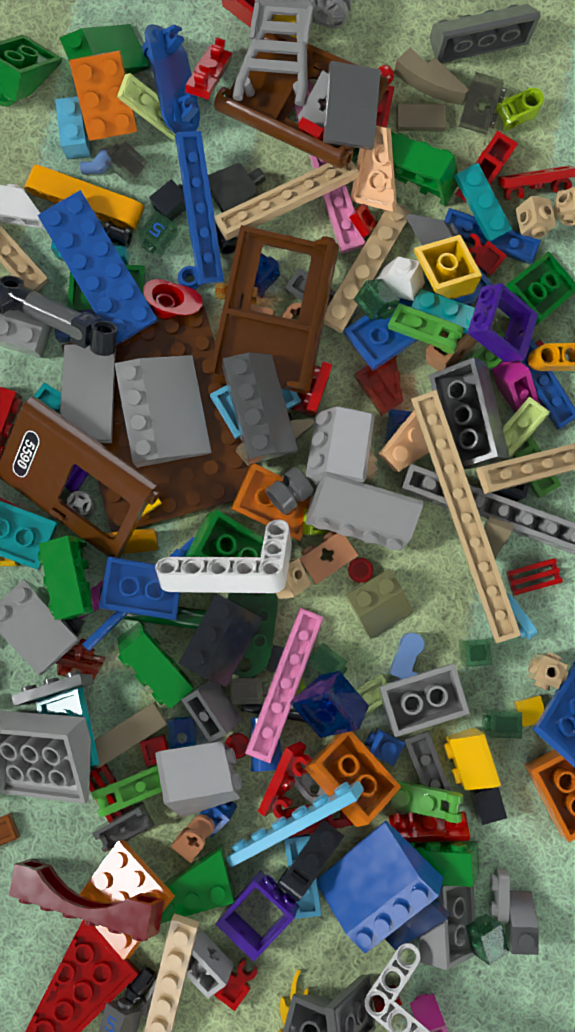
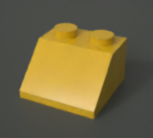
[414,235,482,300]
[444,727,501,790]

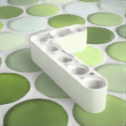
[155,519,292,593]
[365,943,430,1032]

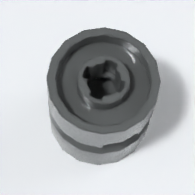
[265,467,314,515]

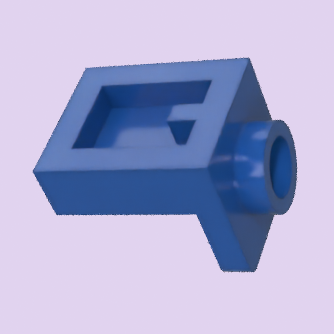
[365,728,406,766]
[196,801,237,838]

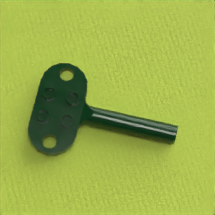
[123,593,278,678]

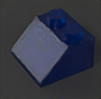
[290,670,369,738]

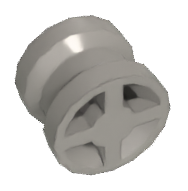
[66,491,95,517]

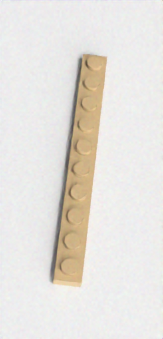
[411,390,521,643]

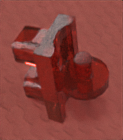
[55,638,106,681]

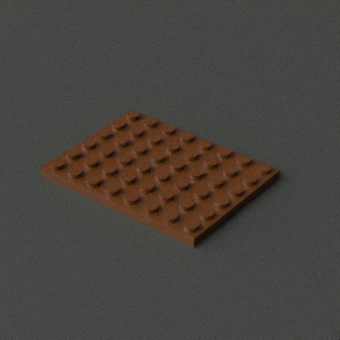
[62,306,250,532]

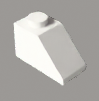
[0,184,45,229]
[369,257,425,301]

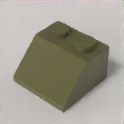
[344,569,413,638]

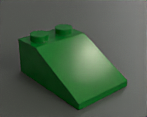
[59,24,150,75]
[0,34,63,102]
[505,251,575,334]
[185,510,264,557]

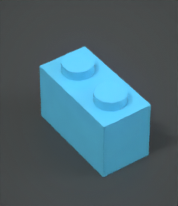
[55,96,91,159]

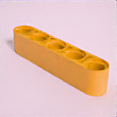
[24,164,145,231]
[528,343,575,371]

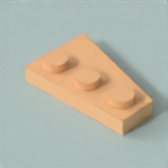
[350,125,397,212]
[378,410,429,472]

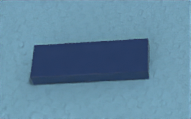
[385,899,450,951]

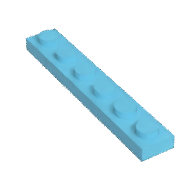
[226,780,364,867]

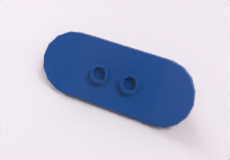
[144,24,200,134]

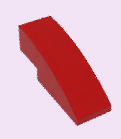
[455,130,518,202]

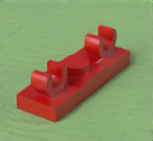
[185,37,232,100]
[498,165,575,201]
[258,741,312,819]
[389,811,470,842]

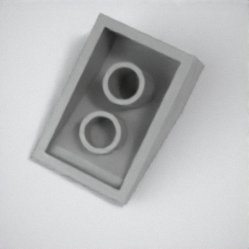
[0,579,80,676]

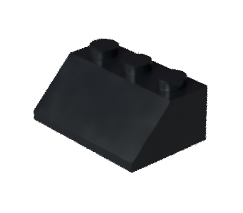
[178,593,263,687]

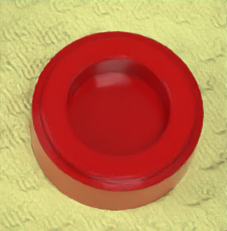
[348,558,373,583]
[225,732,250,759]

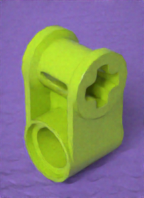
[493,87,544,131]

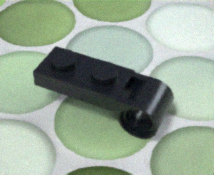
[277,819,344,901]

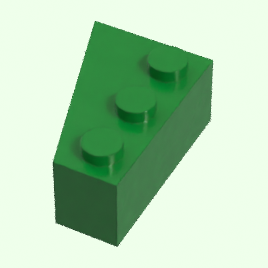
[391,132,458,207]
[38,535,93,620]
[117,622,194,709]
[408,841,479,887]
[161,843,236,923]

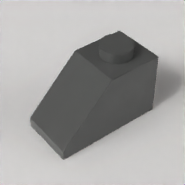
[406,214,460,246]
[505,890,539,955]

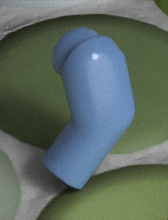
[80,148,113,174]

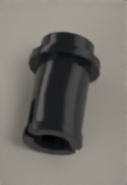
[125,965,157,1004]

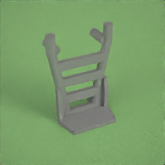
[233,0,315,106]

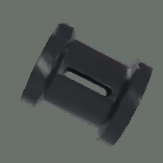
[104,221,133,249]

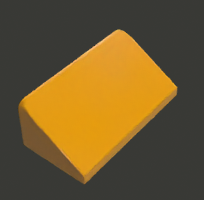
[106,528,159,554]

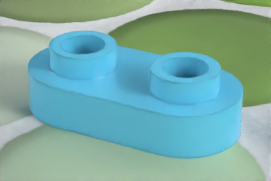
[507,593,538,640]

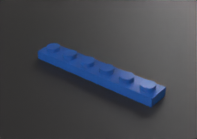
[175,131,224,286]

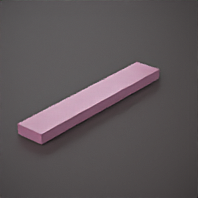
[245,608,324,763]

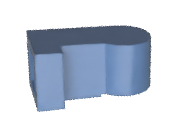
[388,632,425,679]

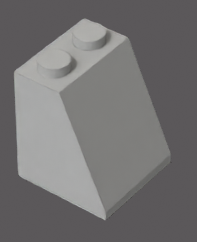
[155,741,242,817]

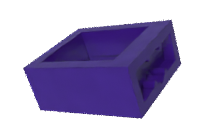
[467,283,538,362]
[215,870,299,961]

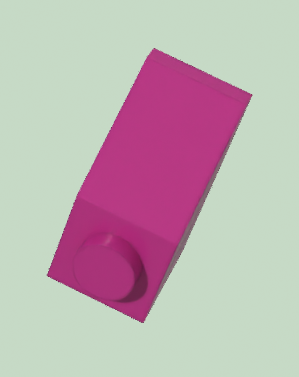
[492,361,539,413]
[409,993,448,1032]

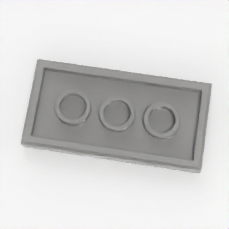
[60,345,116,443]

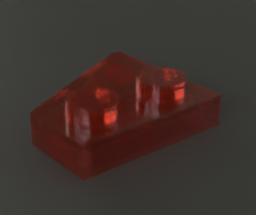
[354,355,403,416]

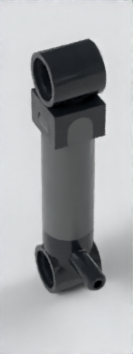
[0,275,117,356]

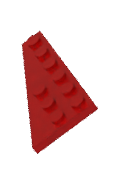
[25,920,140,1032]

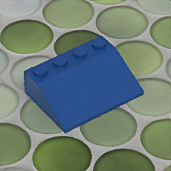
[317,820,443,954]

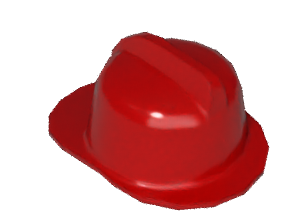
[143,279,203,319]

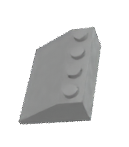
[114,355,212,467]
[0,710,91,804]

